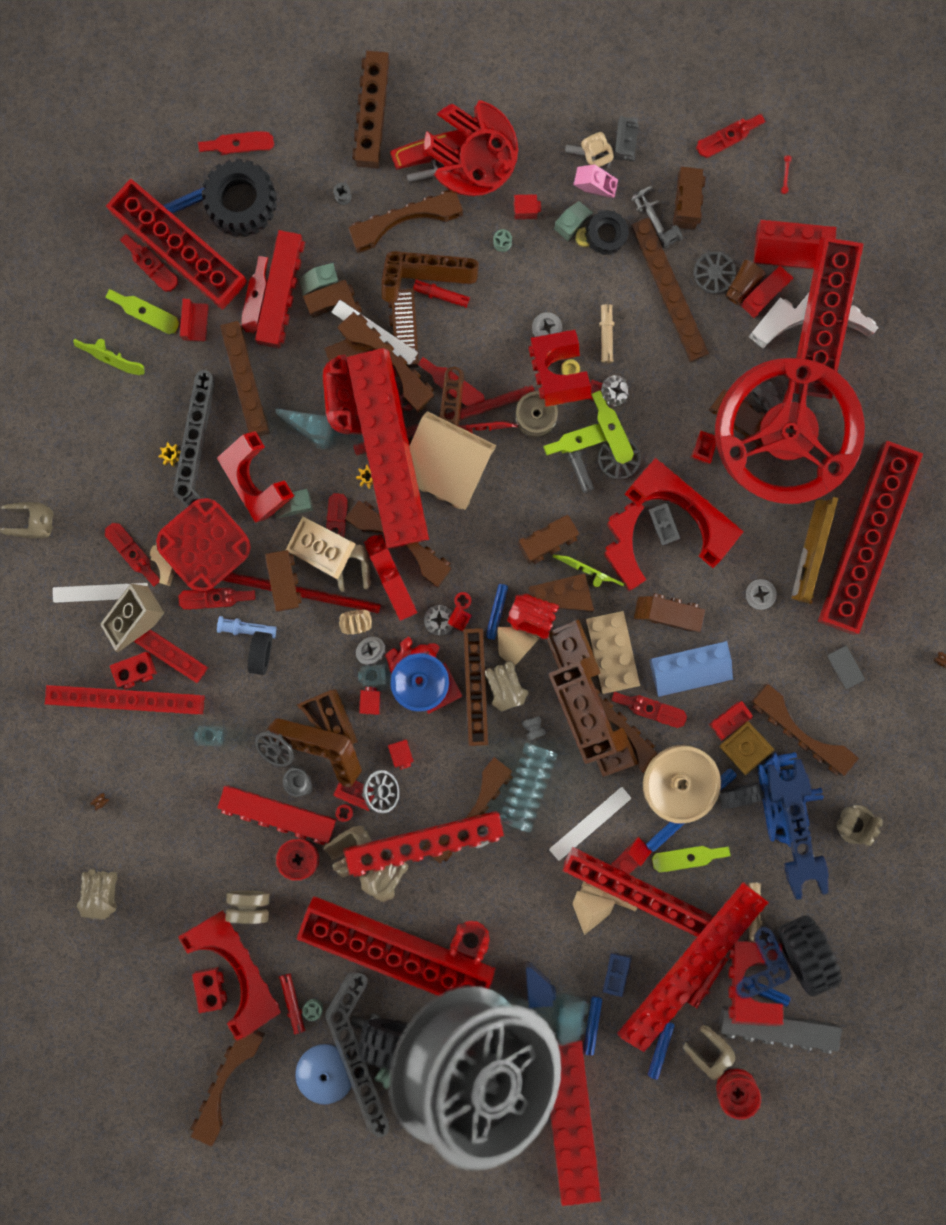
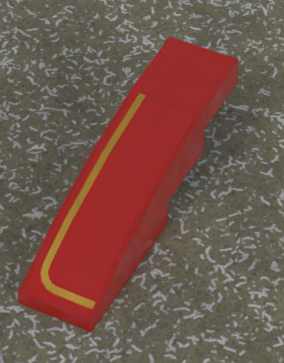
[390,130,467,170]

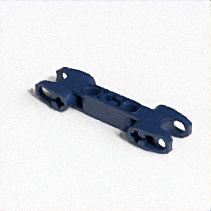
[767,759,829,900]

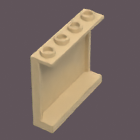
[410,411,496,510]

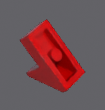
[690,430,716,465]
[611,837,652,874]

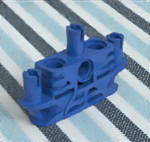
[757,752,823,848]

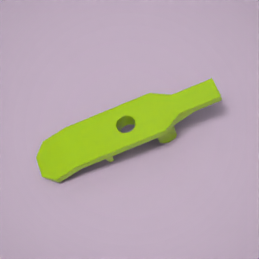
[105,289,179,334]
[73,339,145,375]
[591,391,634,464]
[543,424,609,455]
[553,555,624,587]
[652,846,730,873]

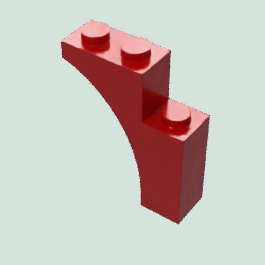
[604,502,646,591]
[364,534,417,621]

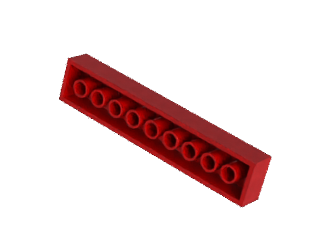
[346,348,429,548]
[817,441,923,635]
[297,896,495,996]

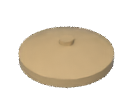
[643,745,721,823]

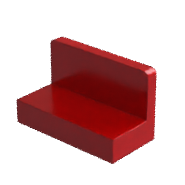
[180,299,208,342]

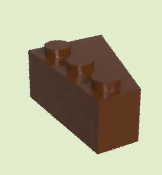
[673,166,706,230]
[518,514,579,565]
[265,550,302,612]
[528,574,594,612]
[633,593,705,632]
[296,689,358,744]

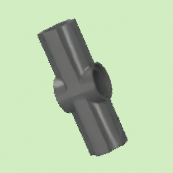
[742,365,781,412]

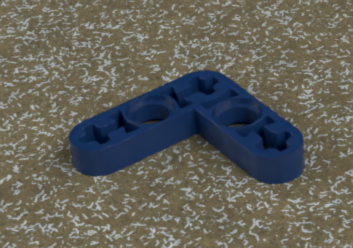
[736,927,791,999]

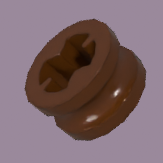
[934,652,946,669]
[90,793,110,811]

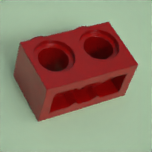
[110,652,157,690]
[192,967,227,1013]

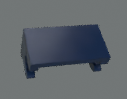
[603,952,632,997]

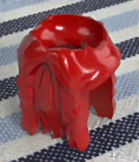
[507,593,559,639]
[450,921,490,965]

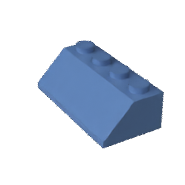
[649,641,733,697]

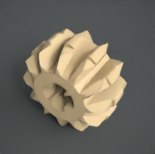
[339,609,372,635]

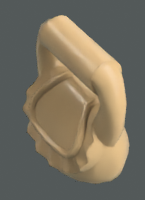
[581,132,613,167]

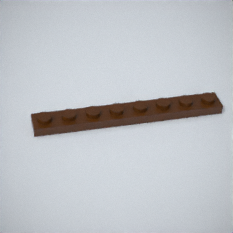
[631,217,709,362]

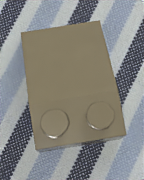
[100,583,164,652]

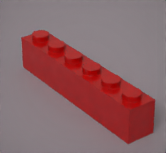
[255,230,305,349]
[217,785,337,845]

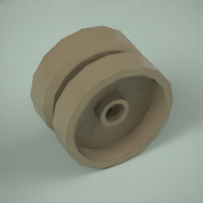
[515,391,558,438]
[226,890,270,924]

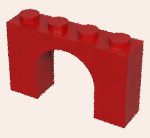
[528,330,591,407]
[217,431,295,523]
[728,941,783,1027]

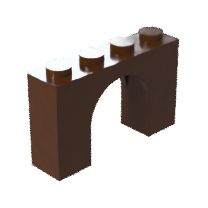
[303,280,373,361]

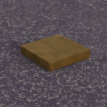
[719,721,775,776]

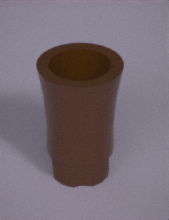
[725,260,766,306]

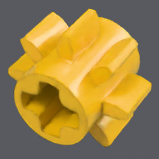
[158,443,181,467]
[356,465,373,490]

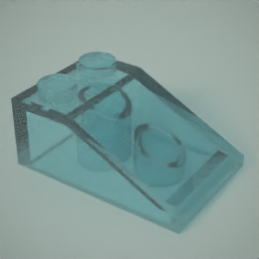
[275,408,336,449]
[556,993,589,1045]

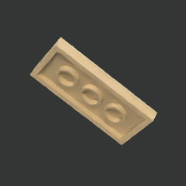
[286,517,356,579]
[586,611,640,694]

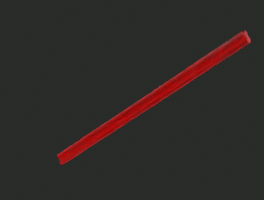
[353,385,535,456]
[222,572,381,614]

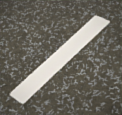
[332,300,418,365]
[53,583,148,603]
[549,787,631,861]

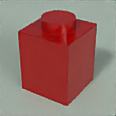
[514,194,541,220]
[359,687,381,715]
[388,739,414,770]

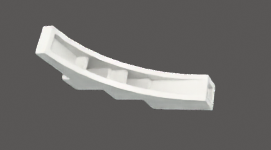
[749,293,879,349]

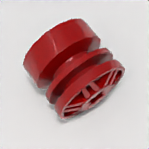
[276,839,319,880]
[716,1068,761,1120]

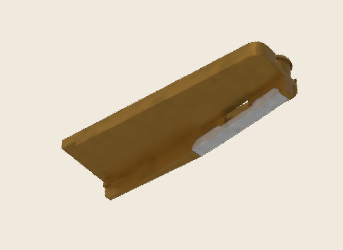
[791,497,838,605]

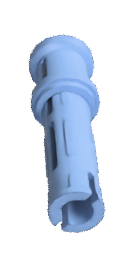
[217,616,277,639]

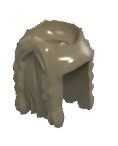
[0,502,54,539]
[336,545,371,592]
[485,661,529,712]
[836,805,883,846]
[323,826,372,878]
[359,850,408,902]
[77,869,118,920]
[683,1025,736,1080]

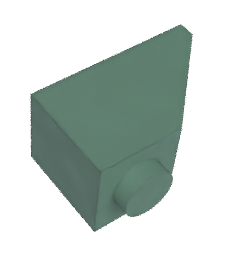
[554,201,593,241]
[299,263,338,296]
[275,489,313,519]

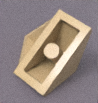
[497,627,538,666]
[573,891,615,935]

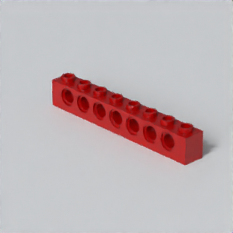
[45,685,205,715]
[344,811,504,876]
[563,846,712,937]

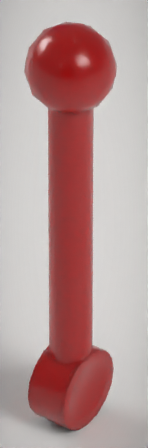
[781,155,792,194]

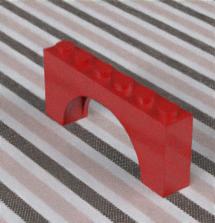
[624,458,744,568]
[178,910,281,1041]

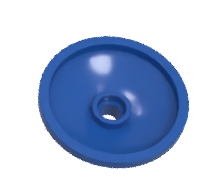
[391,653,449,711]

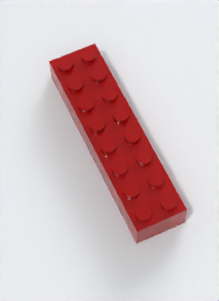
[106,178,248,310]
[793,237,864,399]
[550,1036,601,1206]

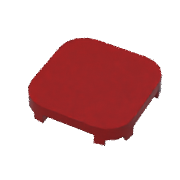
[323,354,397,435]
[156,498,250,591]

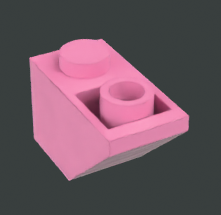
[574,165,618,198]

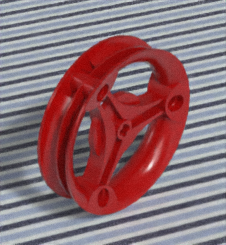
[715,358,865,504]

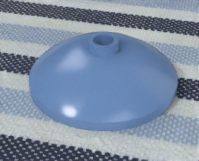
[296,1044,354,1104]

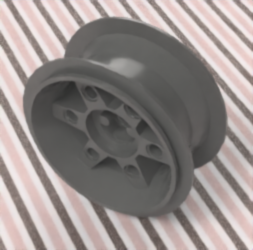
[390,986,561,1170]

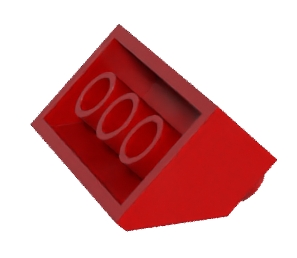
[754,220,837,269]

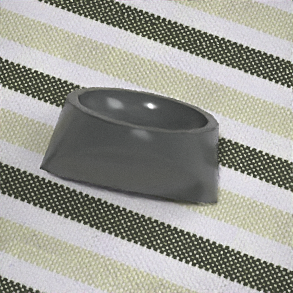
[283,765,312,797]

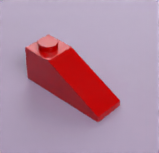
[741,266,794,319]

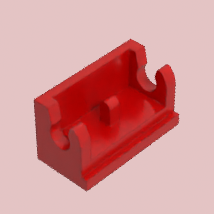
[709,701,753,741]
[333,781,374,811]

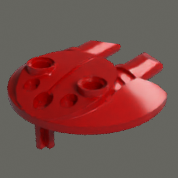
[424,100,518,196]

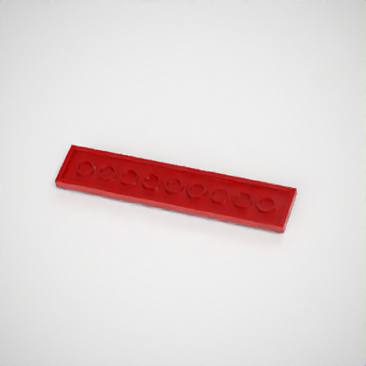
[617,882,769,1052]

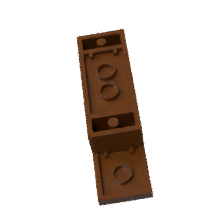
[547,620,638,777]

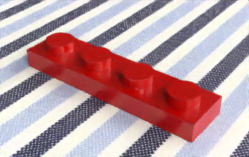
[134,629,209,683]

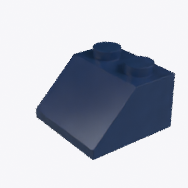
[525,961,556,1008]

